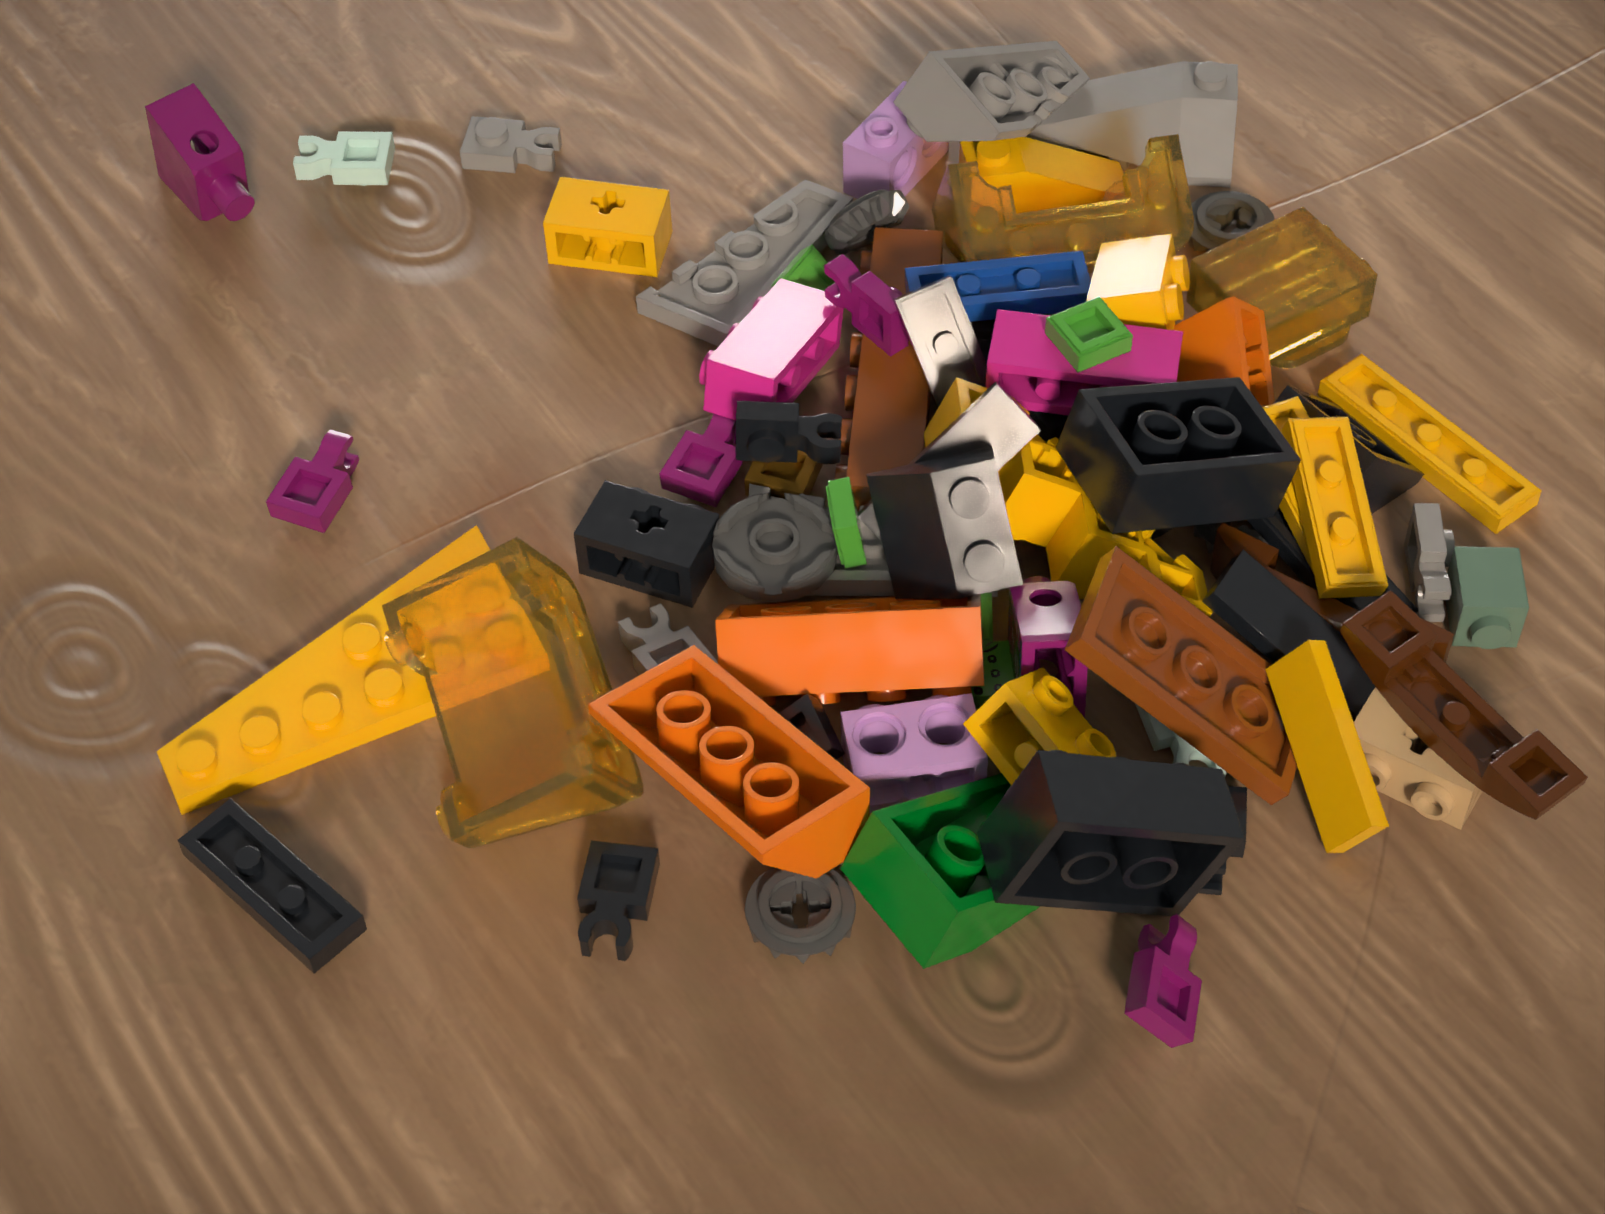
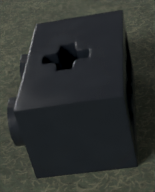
[574,480,720,608]

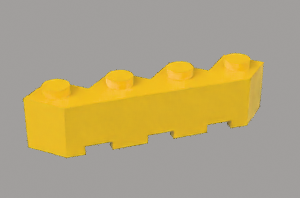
[924,377,1212,617]

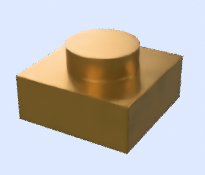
[744,451,823,499]

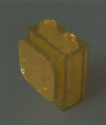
[1186,206,1378,369]

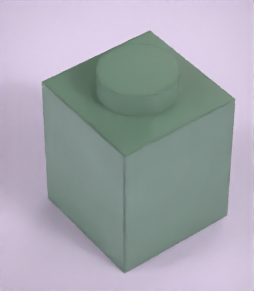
[1445,546,1529,649]

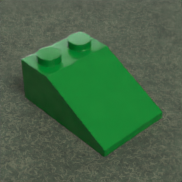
[840,773,1041,969]

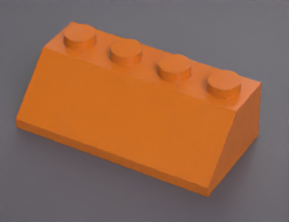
[715,594,984,706]
[588,645,870,879]

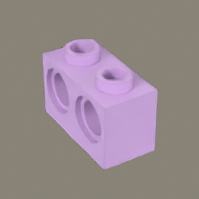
[843,81,949,199]
[840,693,988,813]

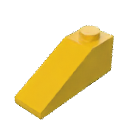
[958,137,1133,229]

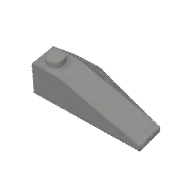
[893,41,1090,142]
[1026,61,1238,188]

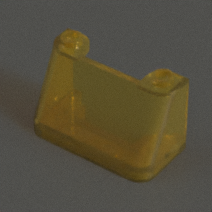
[932,134,1194,268]
[382,537,644,848]

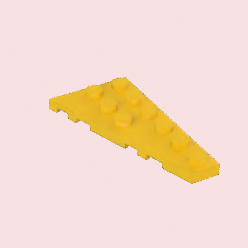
[156,525,550,815]

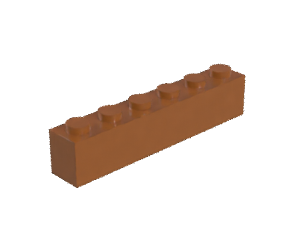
[835,227,943,512]

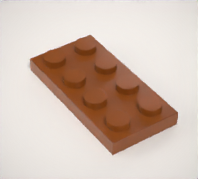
[1065,546,1297,805]

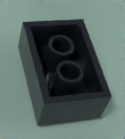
[1056,377,1301,534]
[977,750,1245,916]

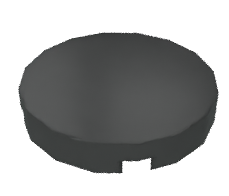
[712,493,838,603]

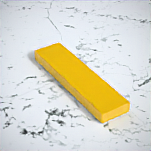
[1317,353,1542,534]

